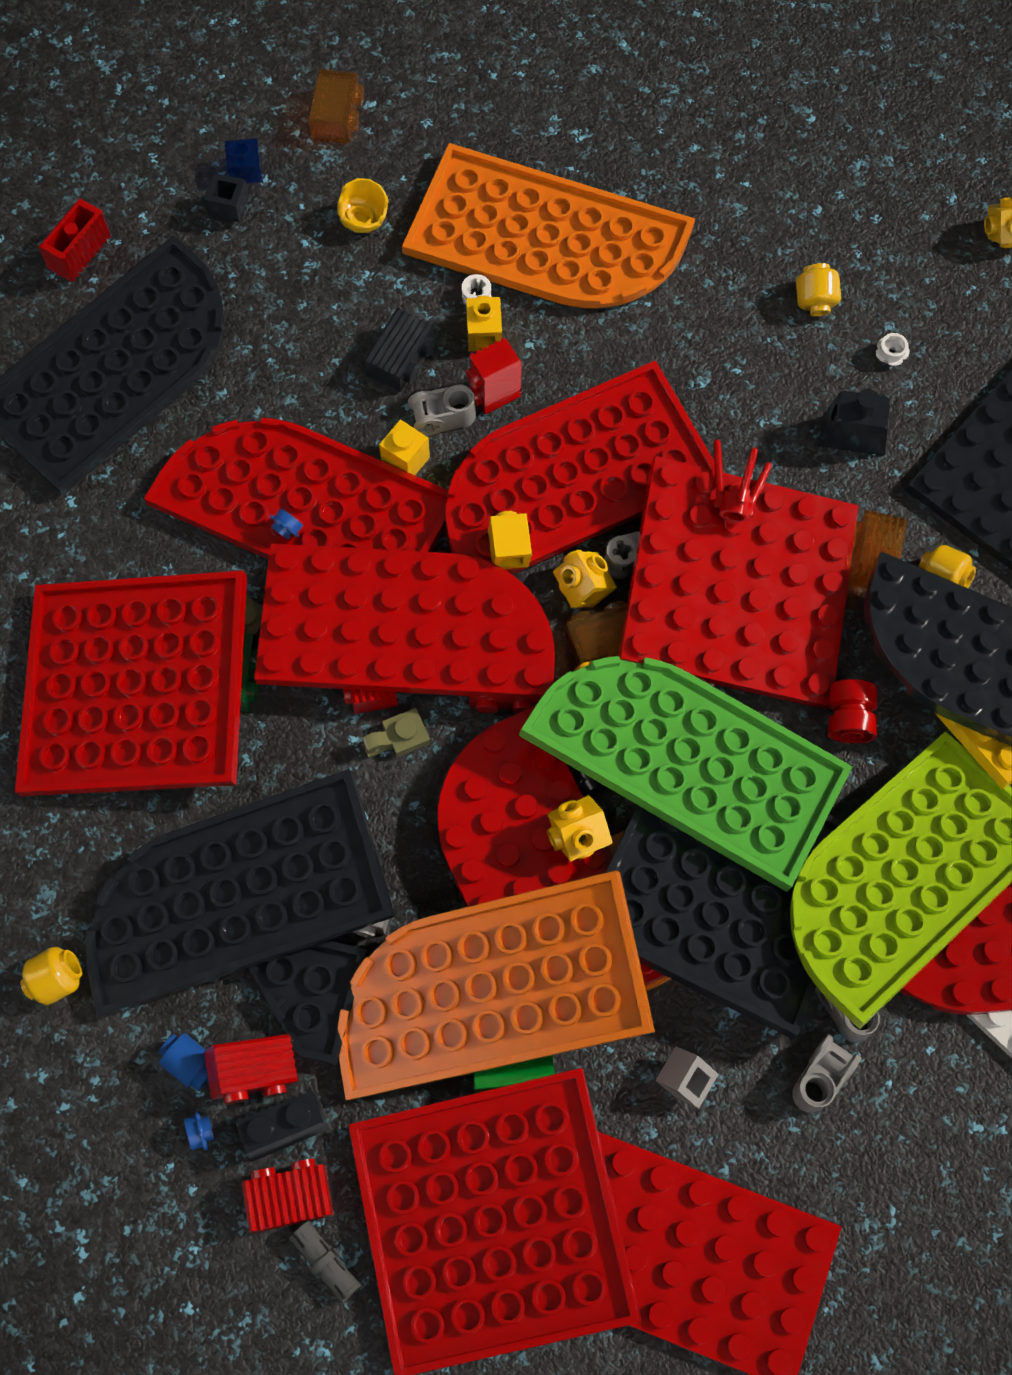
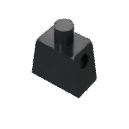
[819,389,890,456]

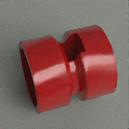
[828,679,878,744]

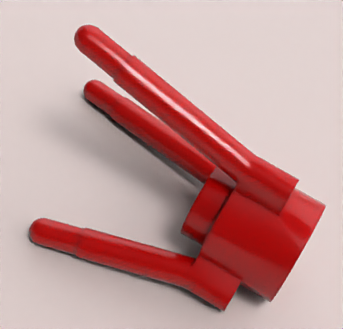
[714,439,772,522]

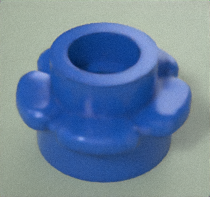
[270,508,303,540]
[184,1111,215,1151]

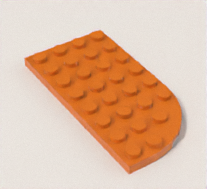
[402,143,695,308]
[338,870,655,1100]

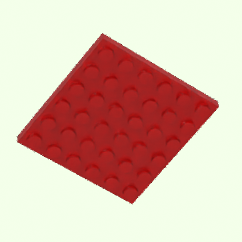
[618,456,859,710]
[15,570,247,796]
[349,1068,642,1375]

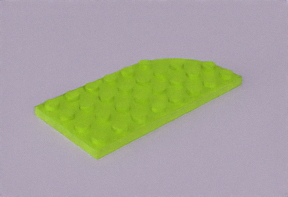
[790,731,1012,1029]

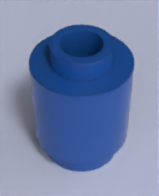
[158,1033,209,1091]

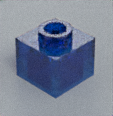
[225,138,263,183]

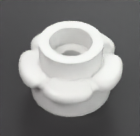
[876,333,909,366]

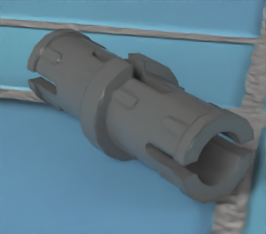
[289,1221,362,1304]

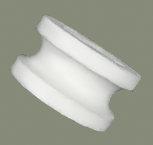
[462,274,491,306]

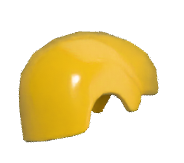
[337,178,388,233]

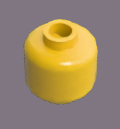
[796,263,841,316]
[919,545,976,588]
[20,947,82,1005]

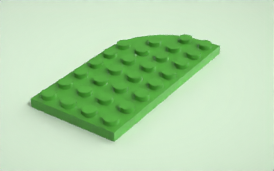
[519,656,853,892]

